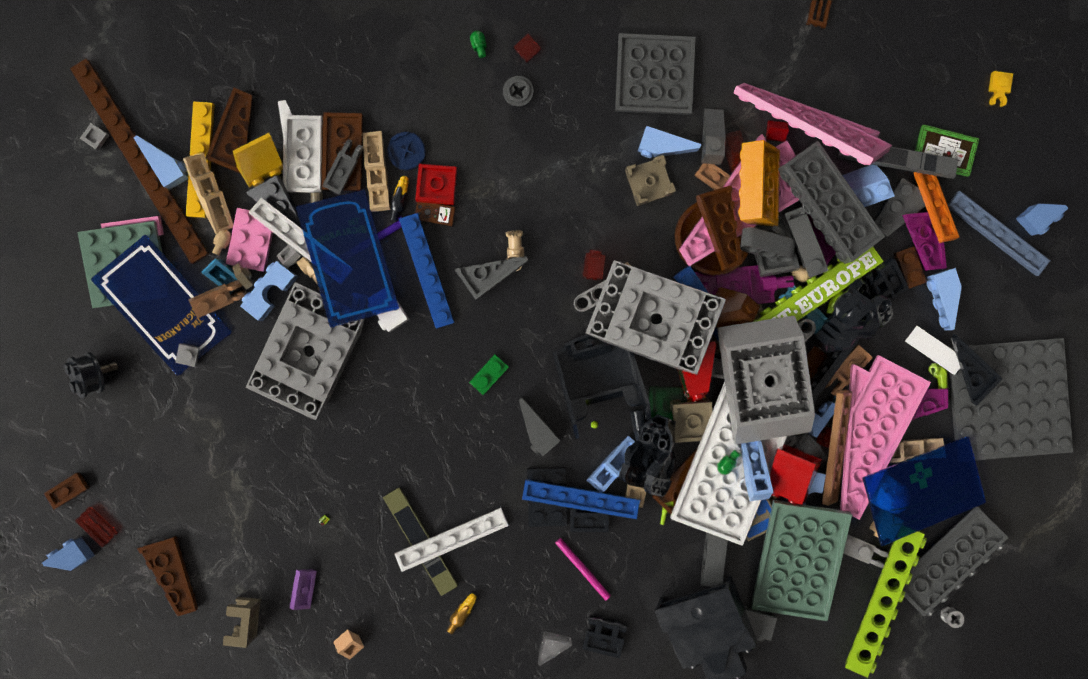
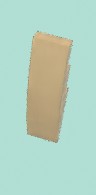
[362,131,390,212]
[183,152,233,234]
[890,438,945,462]

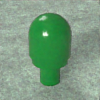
[470,31,487,58]
[717,450,740,475]

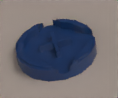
[387,132,426,171]

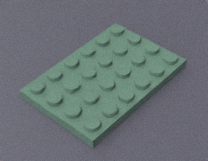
[751,500,852,621]

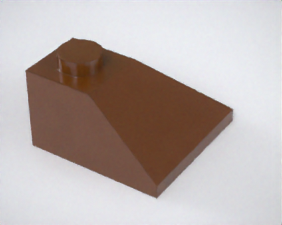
[715,287,760,329]

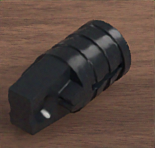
[630,408,649,441]

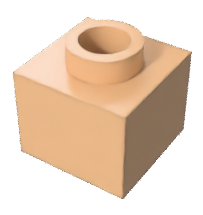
[334,629,364,659]

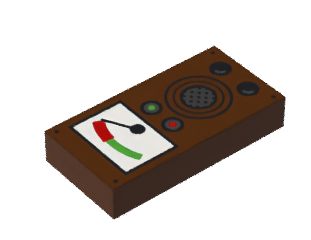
[415,202,456,226]

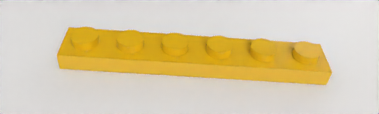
[186,102,215,218]

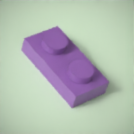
[290,569,317,610]

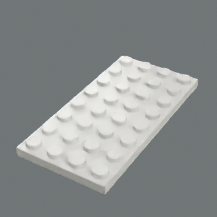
[670,381,787,546]

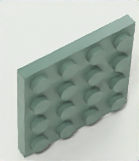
[77,221,171,308]

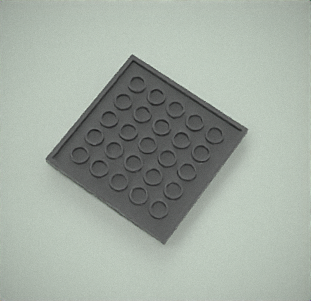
[949,338,1073,462]

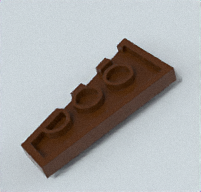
[206,87,252,174]
[137,536,198,616]

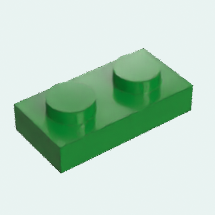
[469,354,509,395]

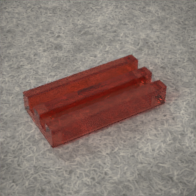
[75,506,118,547]

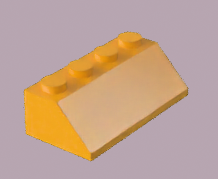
[738,140,780,226]

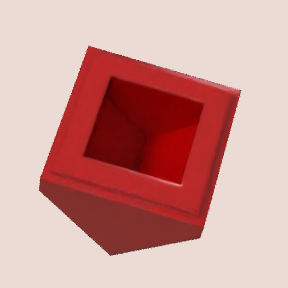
[766,120,789,142]

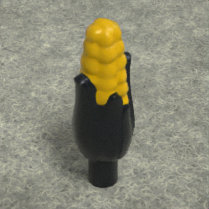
[390,176,409,221]

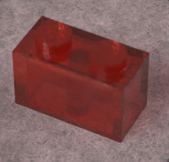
[582,250,606,281]

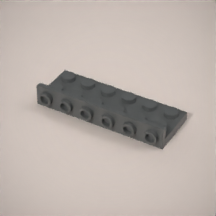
[778,141,885,264]
[892,506,1009,617]

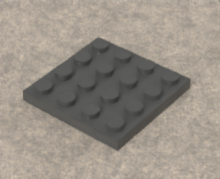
[615,33,695,115]

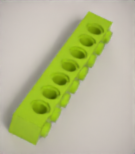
[845,524,927,678]

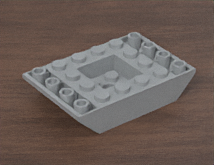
[586,260,726,375]
[245,282,366,420]
[717,316,815,445]

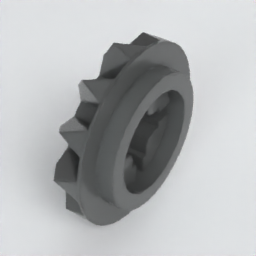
[503,76,534,107]

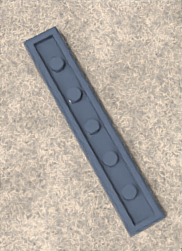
[948,191,1051,276]

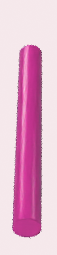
[555,538,611,601]

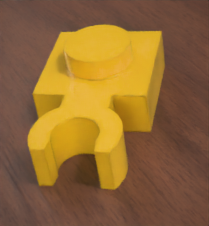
[988,71,1013,107]

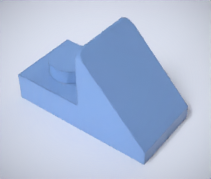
[808,401,835,438]

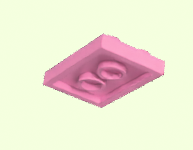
[226,208,273,272]

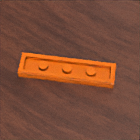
[913,172,959,243]

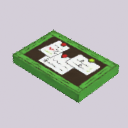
[915,125,979,177]

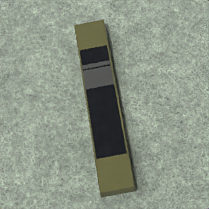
[383,487,458,596]

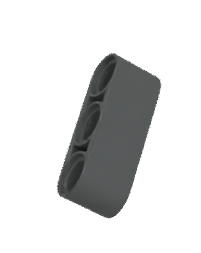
[740,227,796,262]
[701,533,728,587]

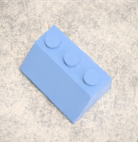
[842,164,894,207]

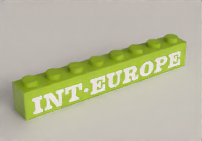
[753,247,884,322]

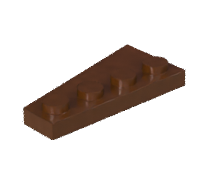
[696,185,742,271]

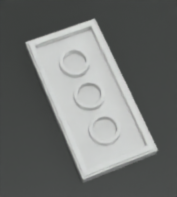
[283,115,323,193]

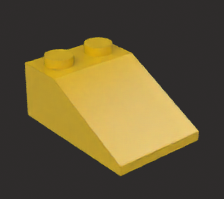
[233,133,283,187]

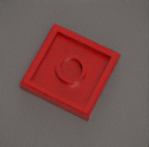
[415,164,457,205]

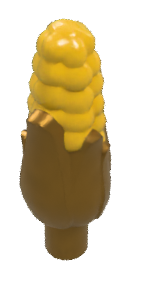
[447,594,477,634]

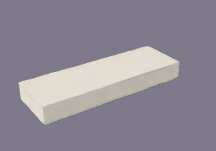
[905,326,960,375]

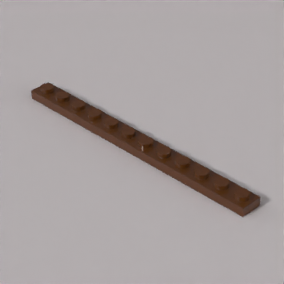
[70,58,209,264]

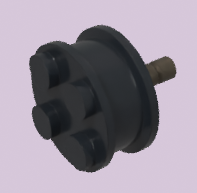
[63,352,118,398]

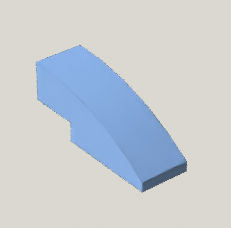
[587,436,635,493]

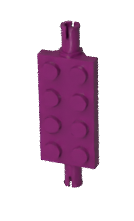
[695,266,794,304]

